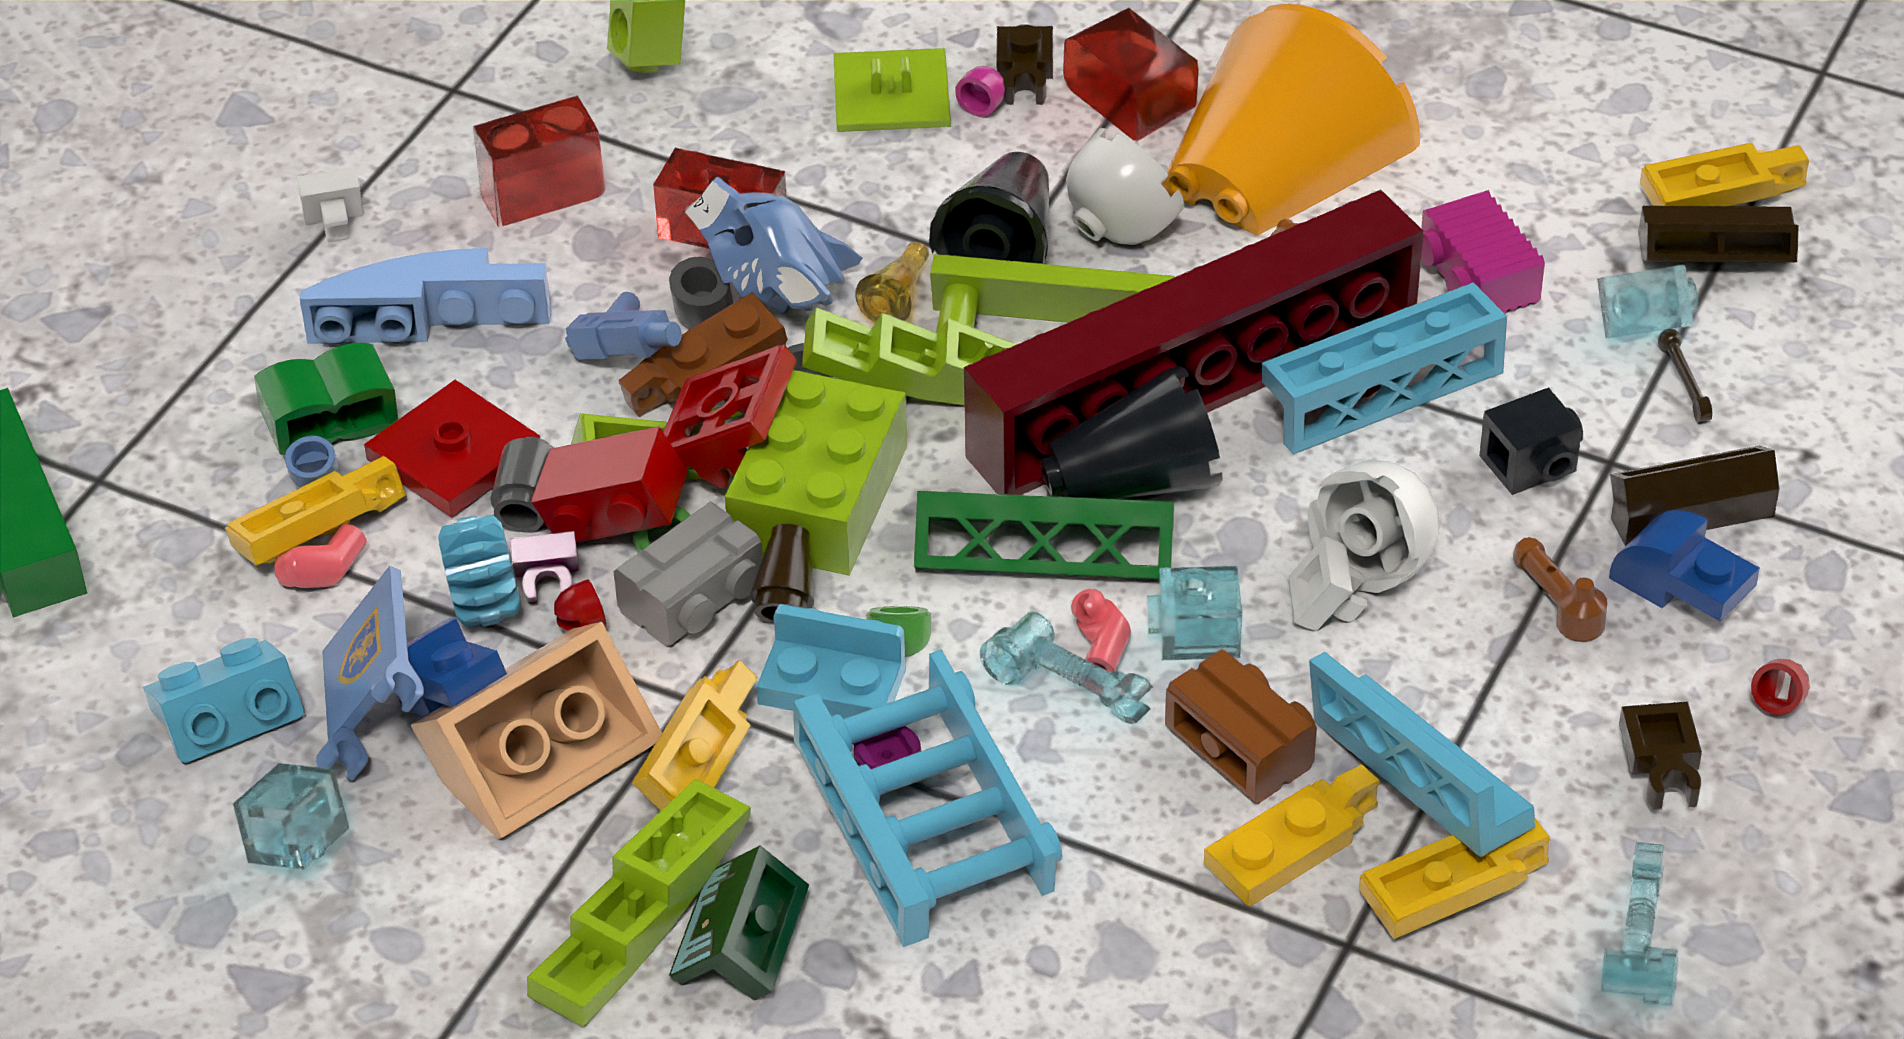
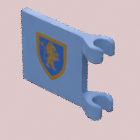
[316,566,424,781]

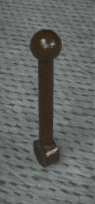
[1658,329,1713,422]

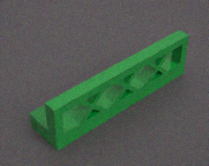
[914,491,1174,580]

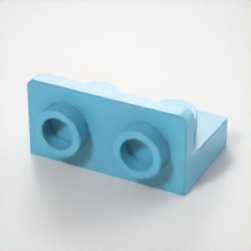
[756,604,906,719]

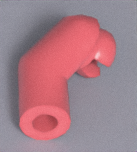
[274,524,367,588]
[1071,589,1131,681]

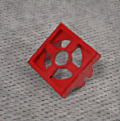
[663,345,797,488]

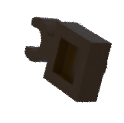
[996,24,1053,105]
[1619,702,1702,810]

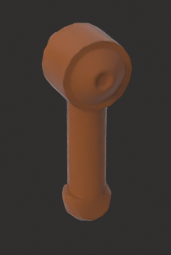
[1513,537,1607,642]

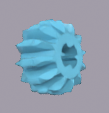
[438,515,521,627]

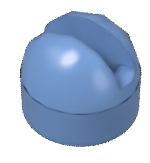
[285,436,338,487]

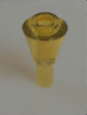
[855,242,929,323]

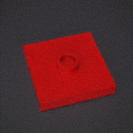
[364,379,541,518]

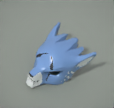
[685,177,863,313]

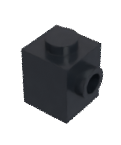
[1479,387,1583,495]

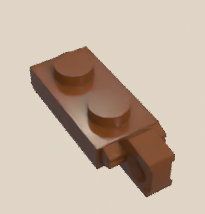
[618,292,788,417]

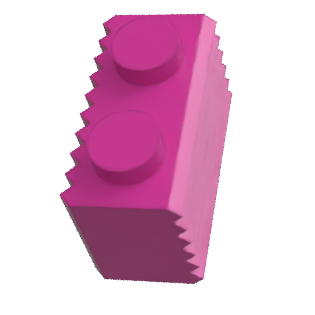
[1421,190,1545,314]

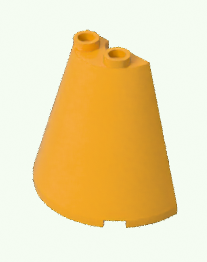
[1162,4,1420,236]

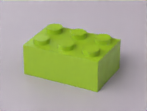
[725,370,907,576]

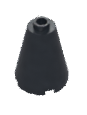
[929,152,1049,264]
[1039,365,1223,499]

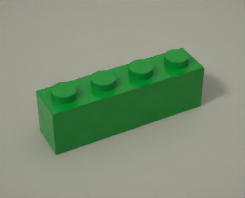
[0,388,88,618]

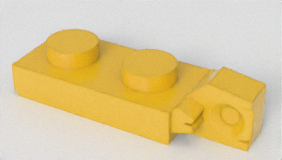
[1640,142,1809,206]
[225,456,405,566]
[632,660,758,810]
[1204,764,1380,907]
[1359,818,1550,939]

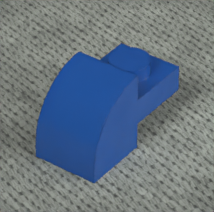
[1609,510,1760,622]
[397,617,507,717]

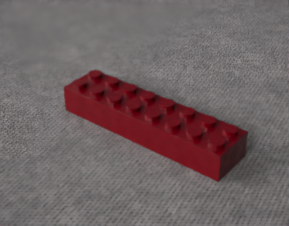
[964,189,1424,495]

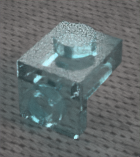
[1597,265,1698,338]

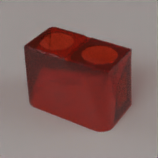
[1063,8,1199,142]
[473,95,605,227]

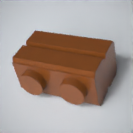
[1165,649,1317,804]

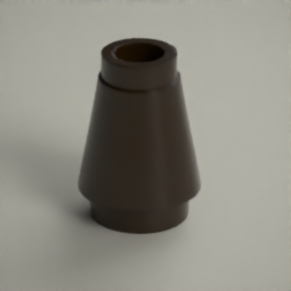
[750,524,814,623]

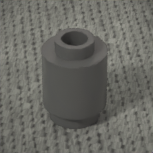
[490,437,555,532]

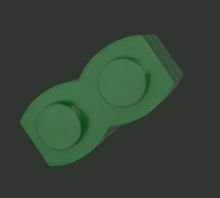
[254,343,398,455]

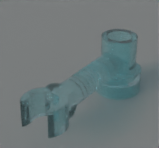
[980,612,1153,724]
[1601,842,1678,1006]

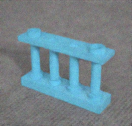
[793,649,1062,947]

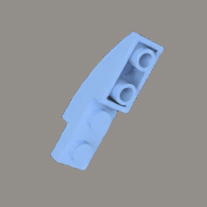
[299,248,551,343]

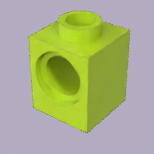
[607,0,686,73]

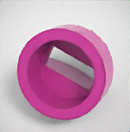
[955,66,1005,117]

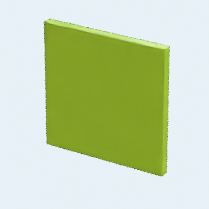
[833,48,951,132]

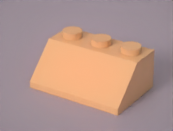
[411,622,662,839]

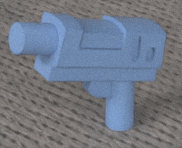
[565,292,682,360]

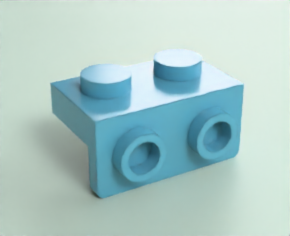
[143,638,304,763]

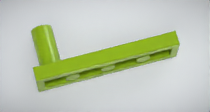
[930,254,1174,333]

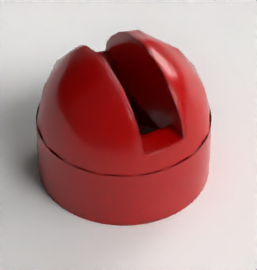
[554,579,607,633]
[1751,659,1810,715]

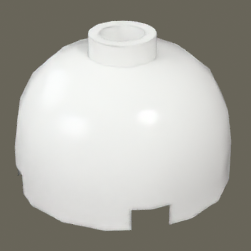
[1066,128,1185,245]
[1307,460,1440,593]

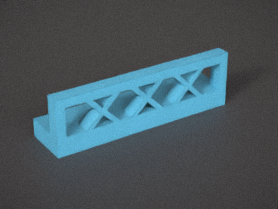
[1262,282,1507,454]
[1309,652,1535,857]

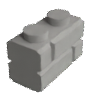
[613,501,762,647]

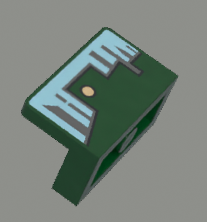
[669,845,809,1000]

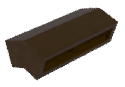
[1638,206,1799,263]
[1610,445,1780,546]

